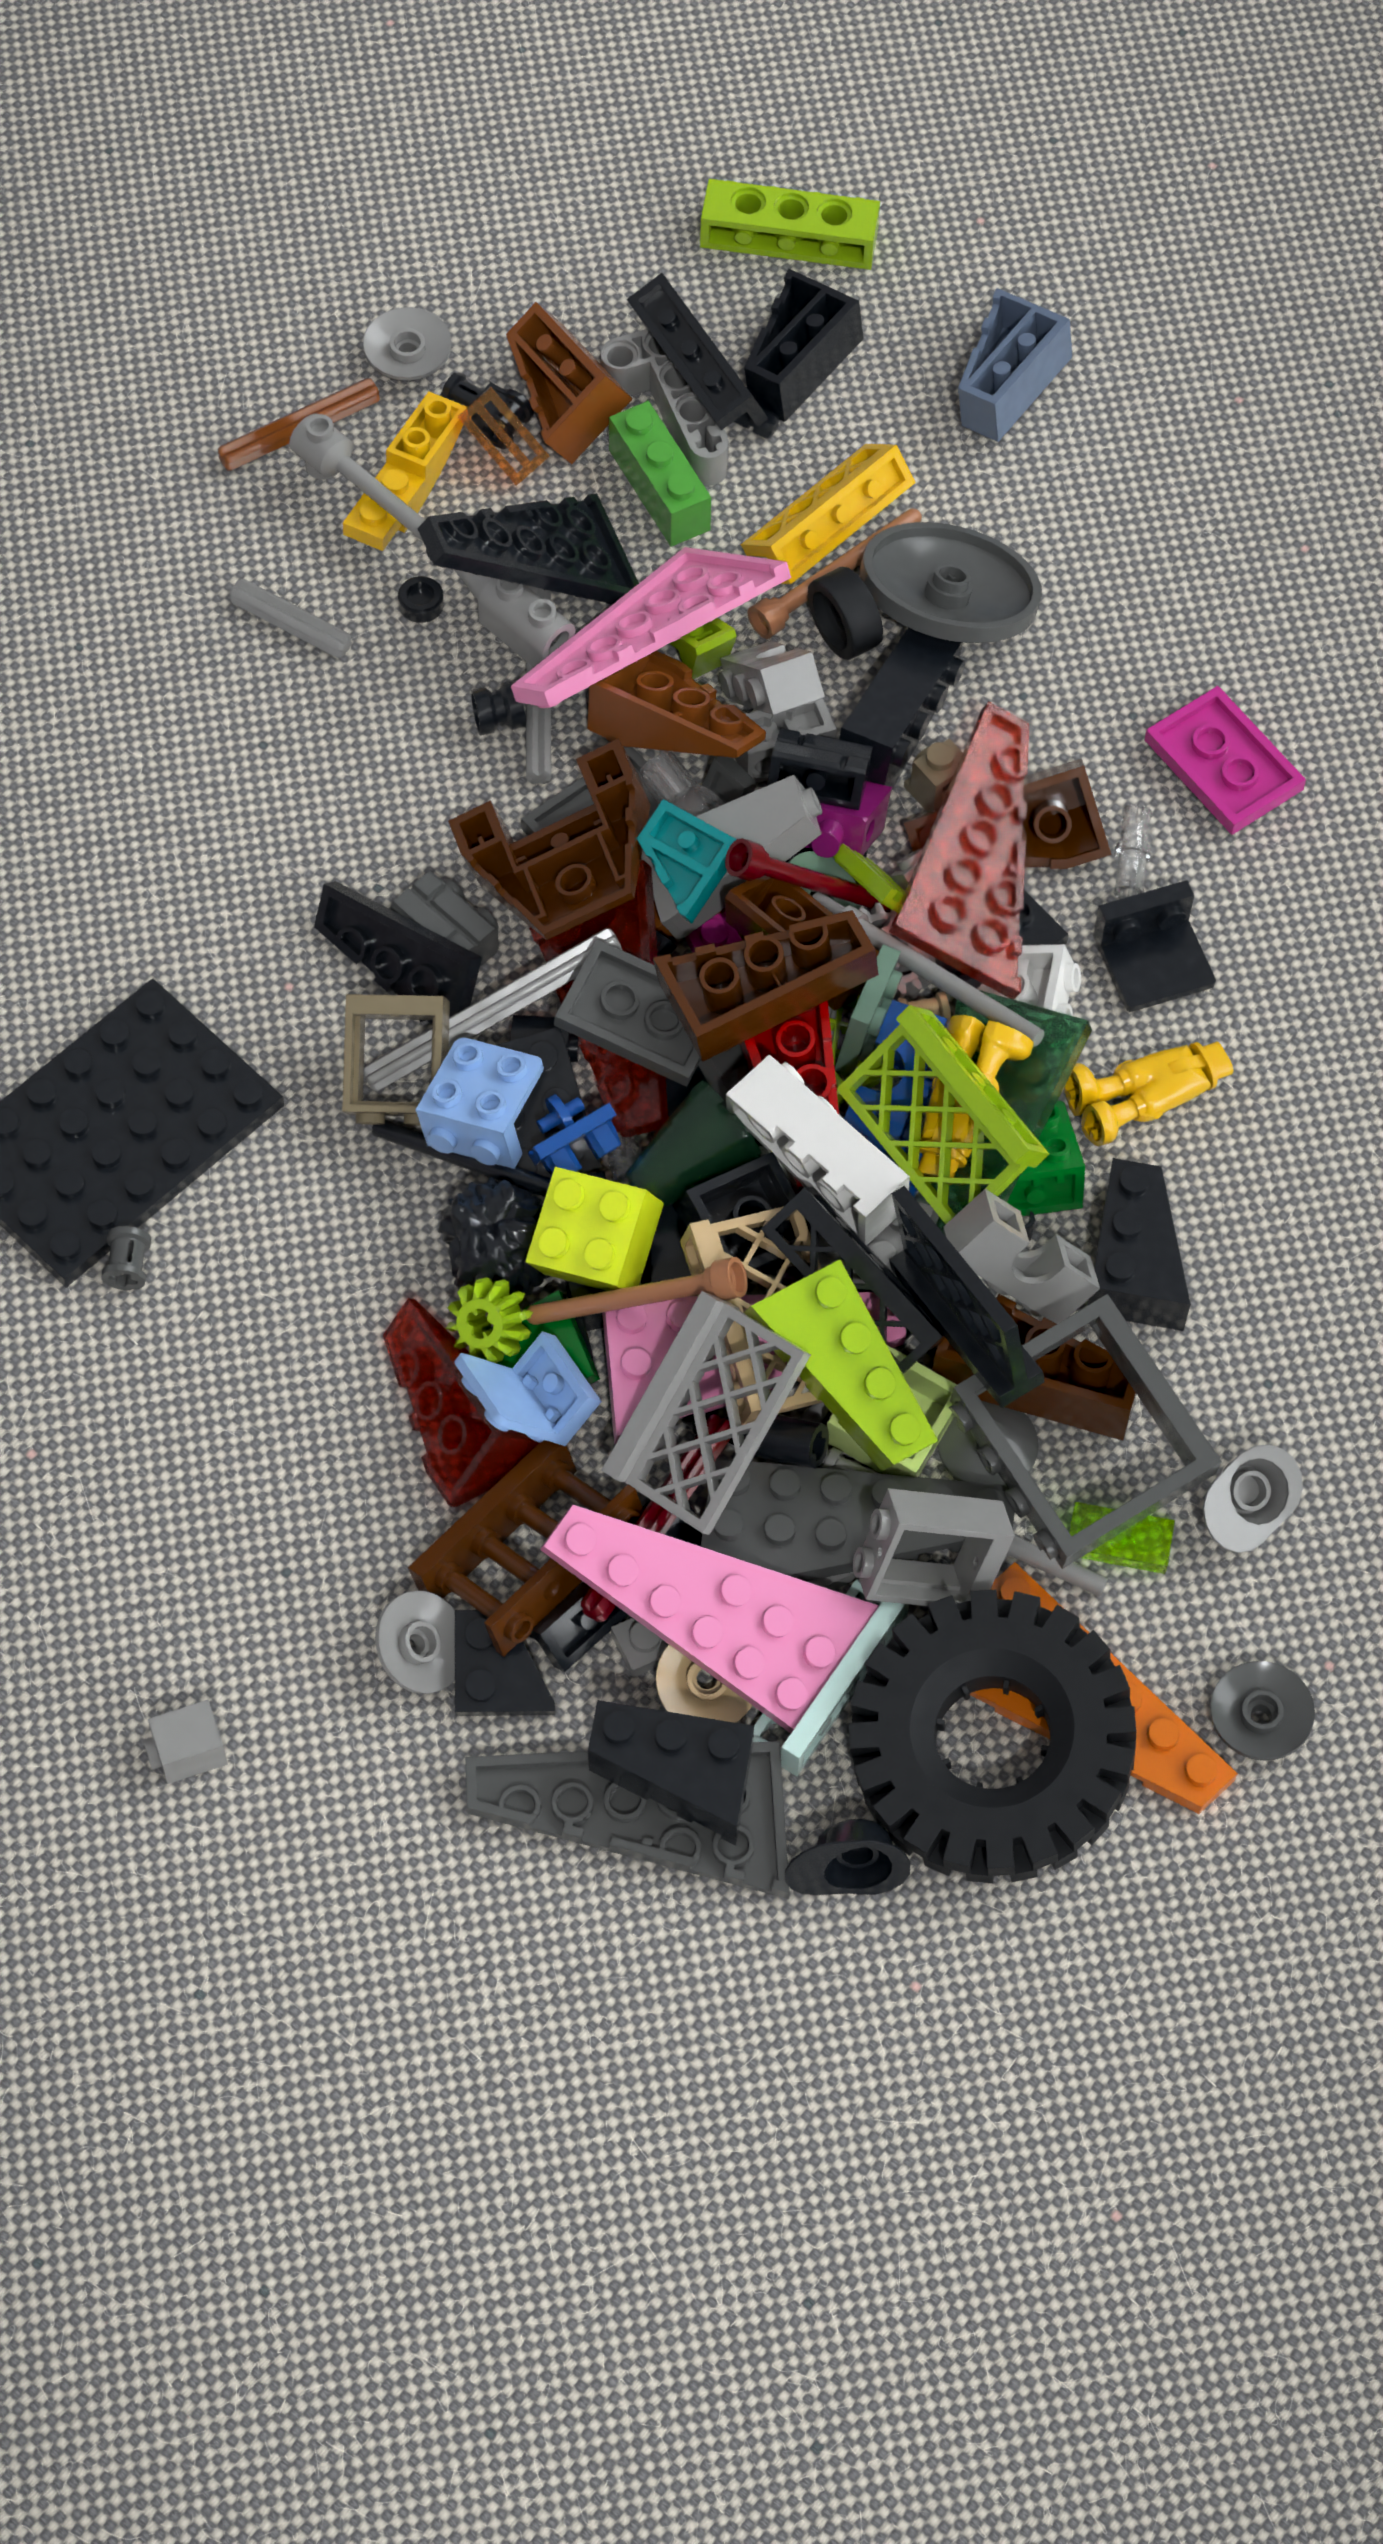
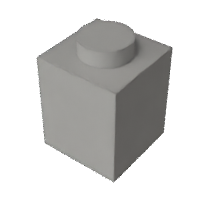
[143,1700,228,1784]

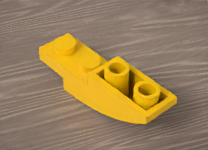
[343,391,468,551]

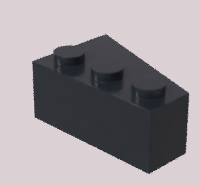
[744,268,864,422]
[588,1700,754,1846]

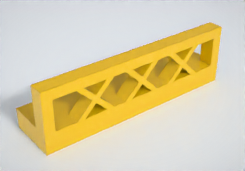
[740,444,916,585]

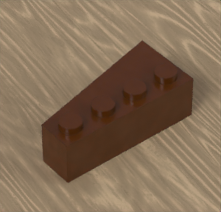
[653,910,879,1062]
[932,1294,1137,1441]

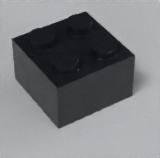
[674,1152,811,1283]

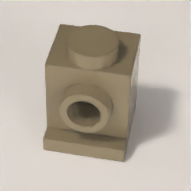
[904,738,973,813]

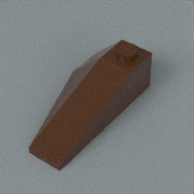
[904,758,1112,869]

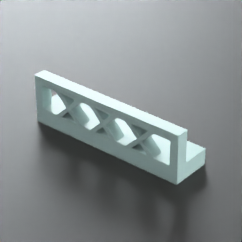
[753,1579,909,1777]

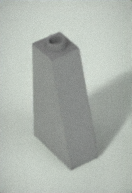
[642,775,822,940]

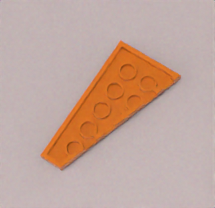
[970,1562,1238,1814]

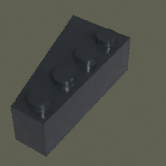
[839,627,965,792]

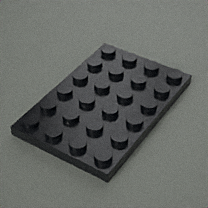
[0,978,284,1288]

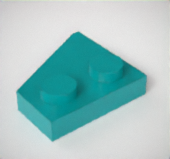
[637,799,737,924]

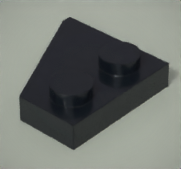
[455,1610,555,1716]

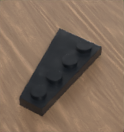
[314,881,482,1026]

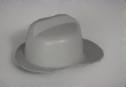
[1203,1444,1303,1553]

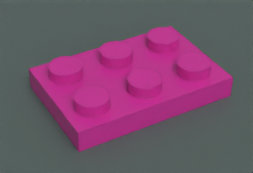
[1144,686,1306,835]

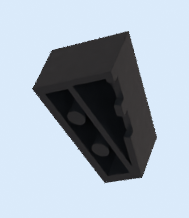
[1087,1158,1191,1331]

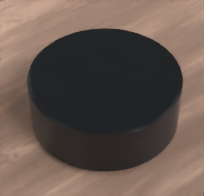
[398,576,444,623]

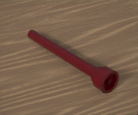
[725,838,891,912]

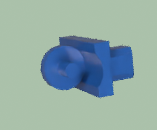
[528,1094,622,1176]

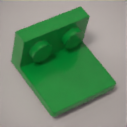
[982,1101,1085,1216]

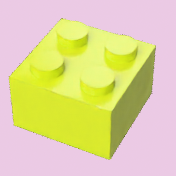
[525,1167,664,1291]

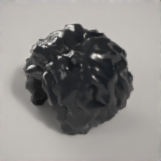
[438,1177,551,1296]

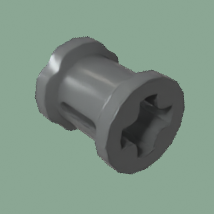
[101,1226,152,1290]

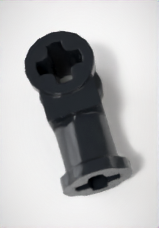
[440,372,535,449]

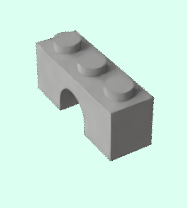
[719,641,825,715]
[944,1189,1100,1324]

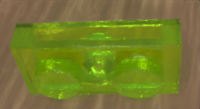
[1069,1502,1175,1574]

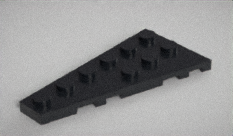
[417,493,639,604]

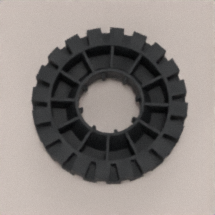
[849,1589,1136,1884]

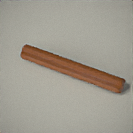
[217,378,380,471]

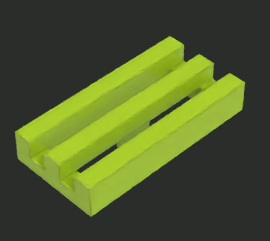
[833,844,922,919]

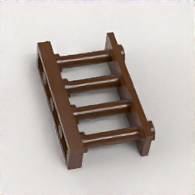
[408,1440,644,1657]

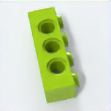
[700,179,880,270]

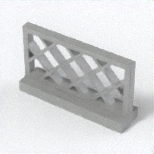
[601,1291,811,1535]

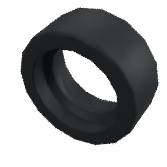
[807,567,883,660]

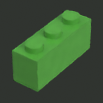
[609,401,712,547]

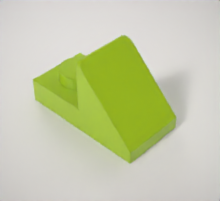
[669,618,737,680]

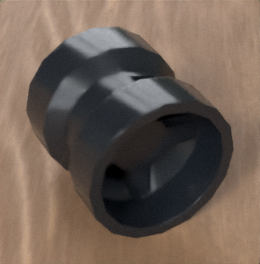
[471,682,526,736]

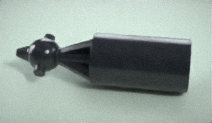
[681,1411,829,1469]

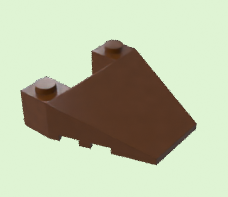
[448,738,651,940]

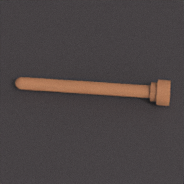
[747,508,922,639]
[527,1257,748,1325]

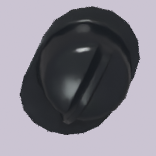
[785,1819,911,1895]

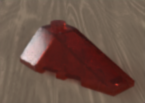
[383,1298,540,1507]

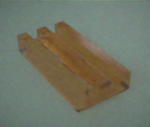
[456,387,550,486]

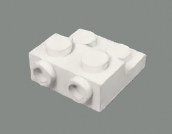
[960,944,1081,1046]

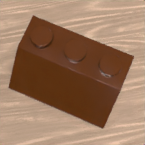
[725,876,879,1011]

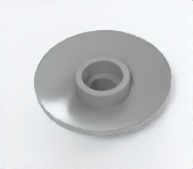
[363,307,452,381]
[375,1591,455,1694]

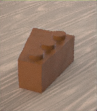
[506,302,633,464]

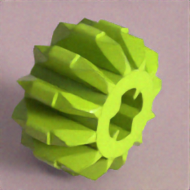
[445,1277,533,1363]

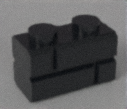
[767,728,873,810]

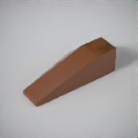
[587,651,766,758]

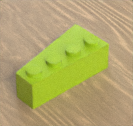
[743,1259,938,1471]

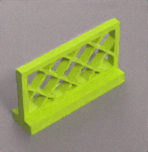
[837,1005,1049,1224]

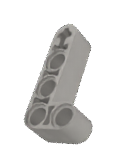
[600,329,729,486]

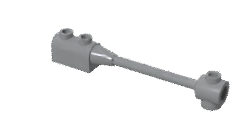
[289,413,575,667]

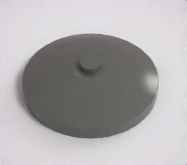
[860,522,1042,643]

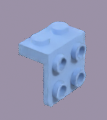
[416,1038,544,1169]
[454,1331,602,1446]

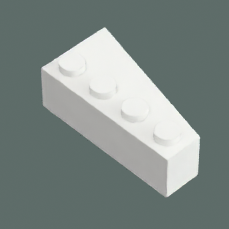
[726,1055,910,1245]

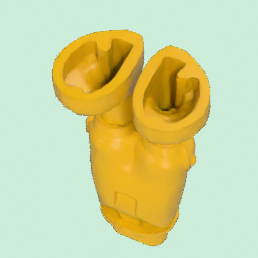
[918,1015,1034,1185]
[1063,1041,1234,1146]

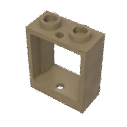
[342,994,450,1126]

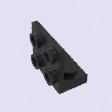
[1093,880,1216,1012]

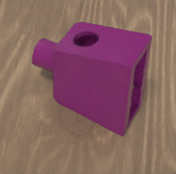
[805,781,892,858]

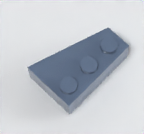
[958,288,1072,442]

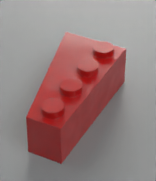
[740,1000,839,1195]

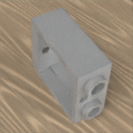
[853,1488,1015,1606]

